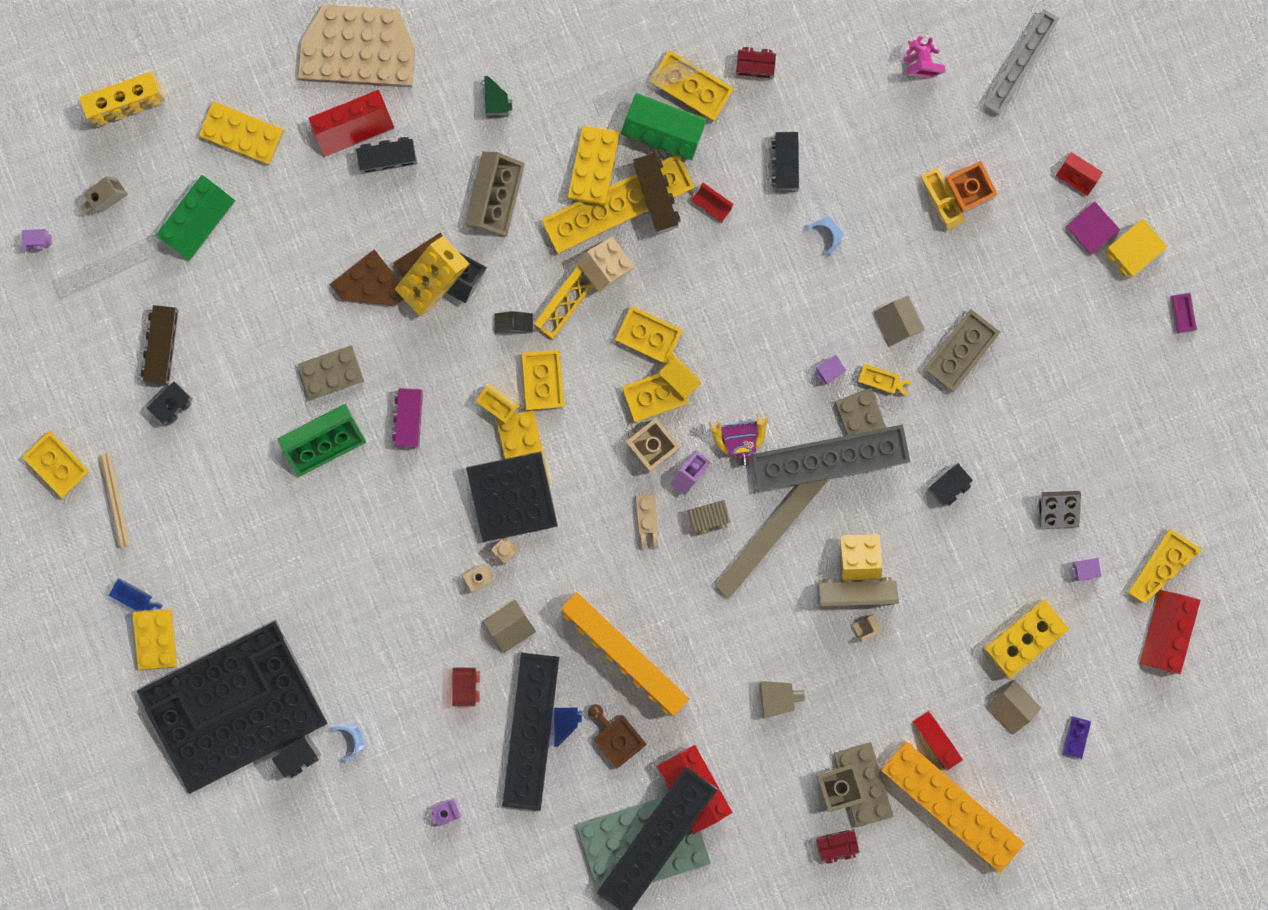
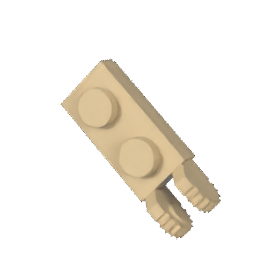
[636,494,658,549]

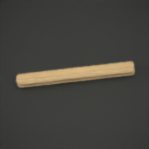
[100,453,130,547]

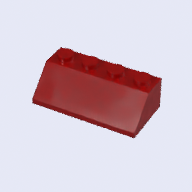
[308,89,395,157]
[1139,590,1201,674]
[656,745,733,835]

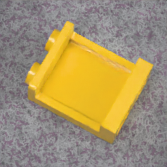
[1105,218,1168,279]

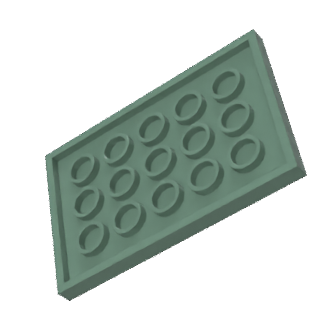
[577,796,711,899]

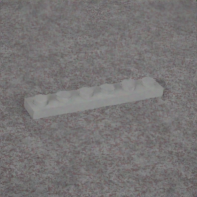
[983,9,1059,115]

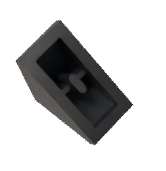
[495,311,533,333]

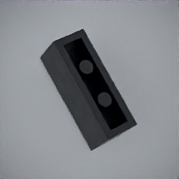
[771,132,799,192]
[356,137,418,174]

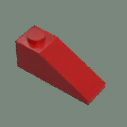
[913,711,963,771]

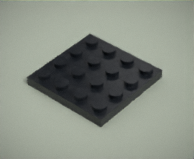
[466,451,558,542]

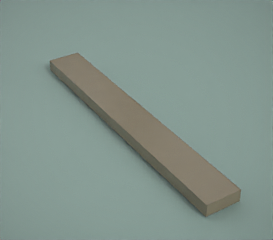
[715,479,828,598]

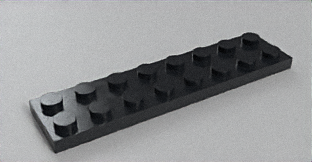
[502,652,560,811]
[596,766,718,910]

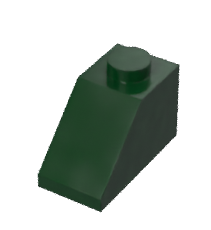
[484,76,513,117]

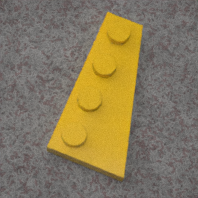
[1127,529,1202,603]

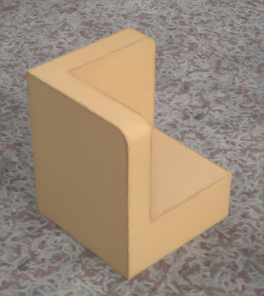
[853,614,883,642]

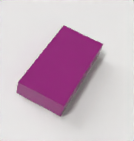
[1170,293,1197,334]

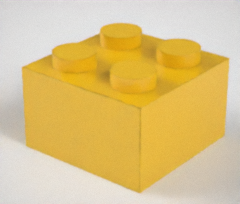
[840,534,882,581]

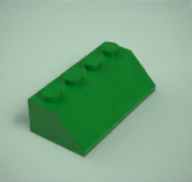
[621,93,707,161]
[156,175,236,261]
[277,403,366,477]

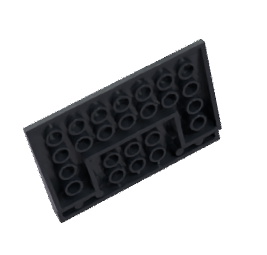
[137,619,328,794]

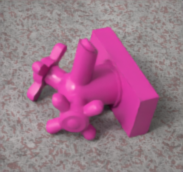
[903,36,946,78]

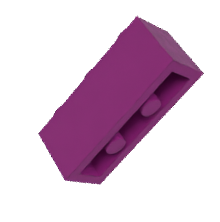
[392,388,423,448]

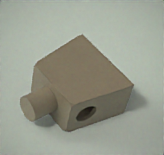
[80,176,128,214]
[760,681,805,718]

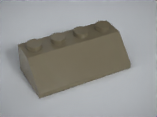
[465,151,525,236]
[818,577,899,607]

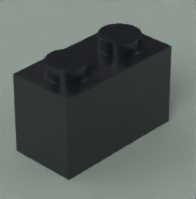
[927,463,973,506]

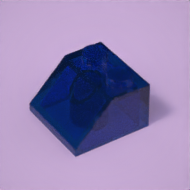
[554,707,582,747]

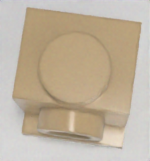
[491,538,519,564]
[462,564,494,593]

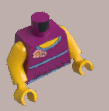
[708,413,768,466]

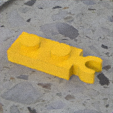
[858,364,912,395]

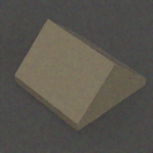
[874,296,925,346]
[483,600,536,653]
[987,680,1041,734]

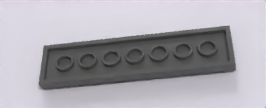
[752,424,911,493]

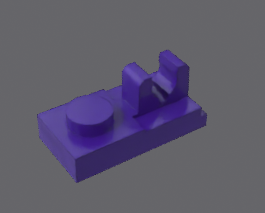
[1062,716,1091,759]

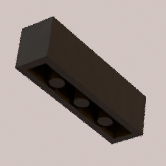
[633,153,681,235]
[141,305,179,385]

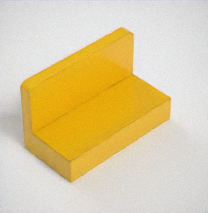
[659,353,702,399]
[475,384,520,424]

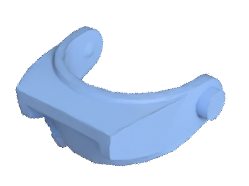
[806,216,844,256]
[330,724,366,763]

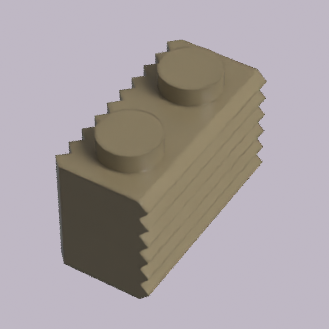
[687,500,731,536]

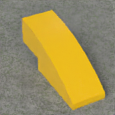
[921,168,965,231]

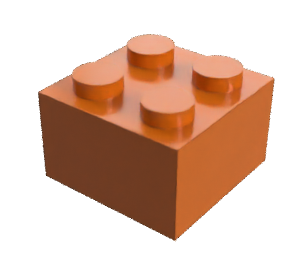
[945,161,998,214]

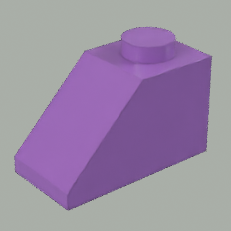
[670,451,711,495]

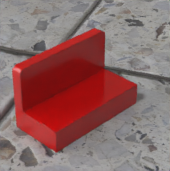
[1056,152,1103,196]
[691,183,734,223]

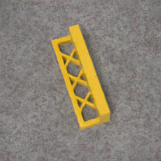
[534,264,594,339]

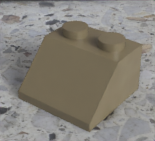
[816,764,866,812]

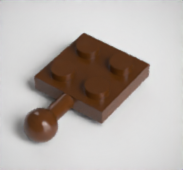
[588,704,647,769]

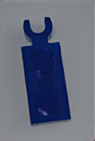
[108,578,163,611]

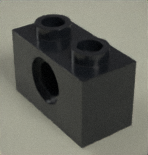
[147,381,193,426]

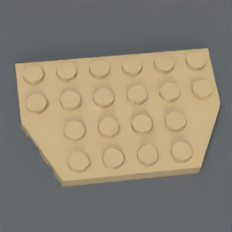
[298,4,415,87]

